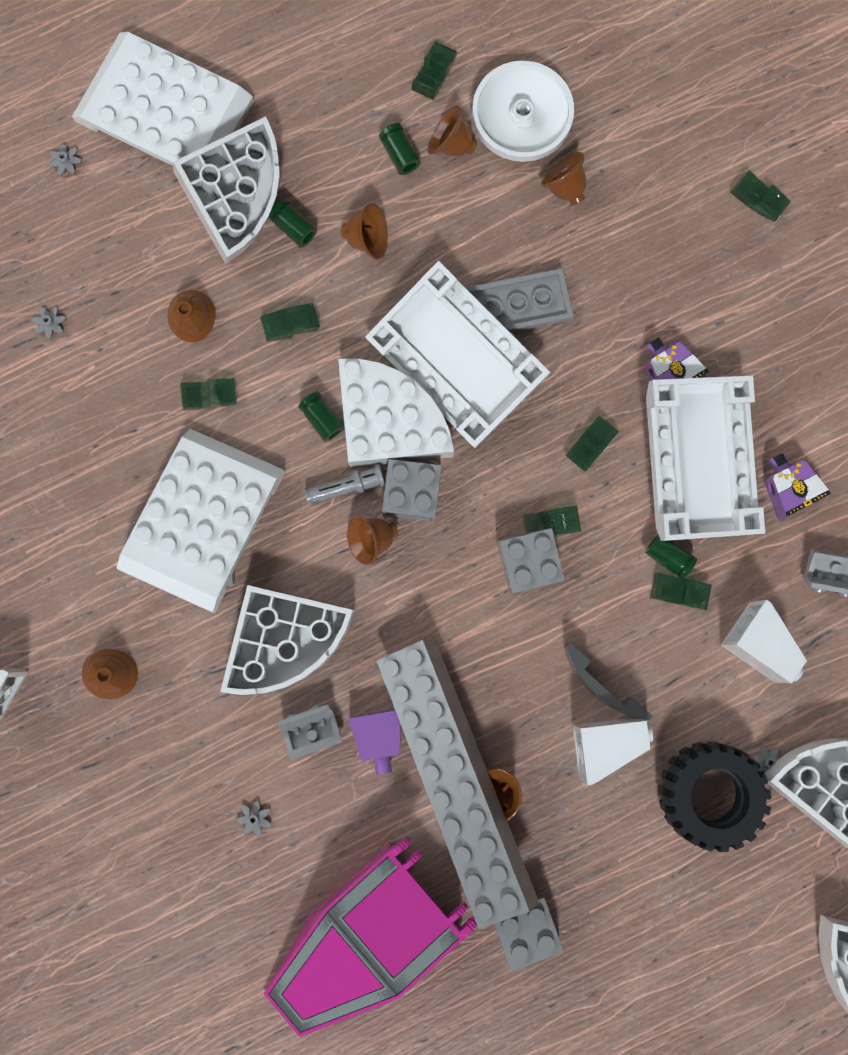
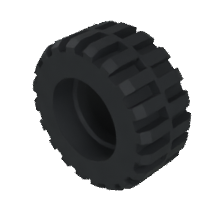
[658,741,772,852]

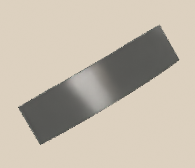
[564,643,653,720]

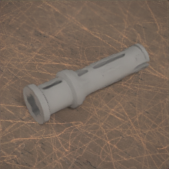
[304,464,385,505]

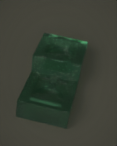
[412,41,457,100]
[730,170,791,222]
[260,303,320,342]
[180,378,237,411]
[565,416,619,472]
[523,505,581,537]
[650,573,712,610]

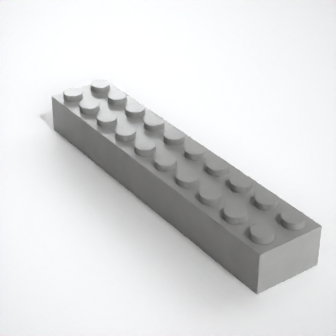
[377,639,539,929]

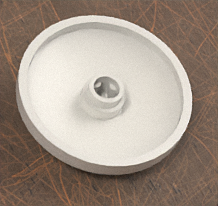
[472,61,574,162]

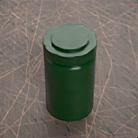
[379,123,421,175]
[268,199,317,248]
[298,391,345,442]
[645,534,698,579]

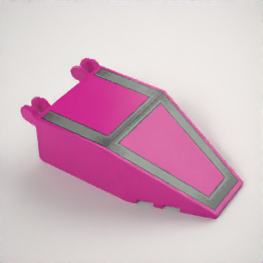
[264,836,477,1037]

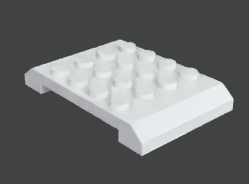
[72,32,254,166]
[365,261,550,448]
[646,376,765,541]
[116,429,285,614]

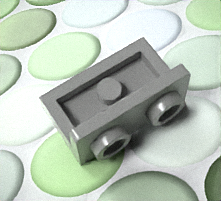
[803,549,848,597]
[278,704,343,760]

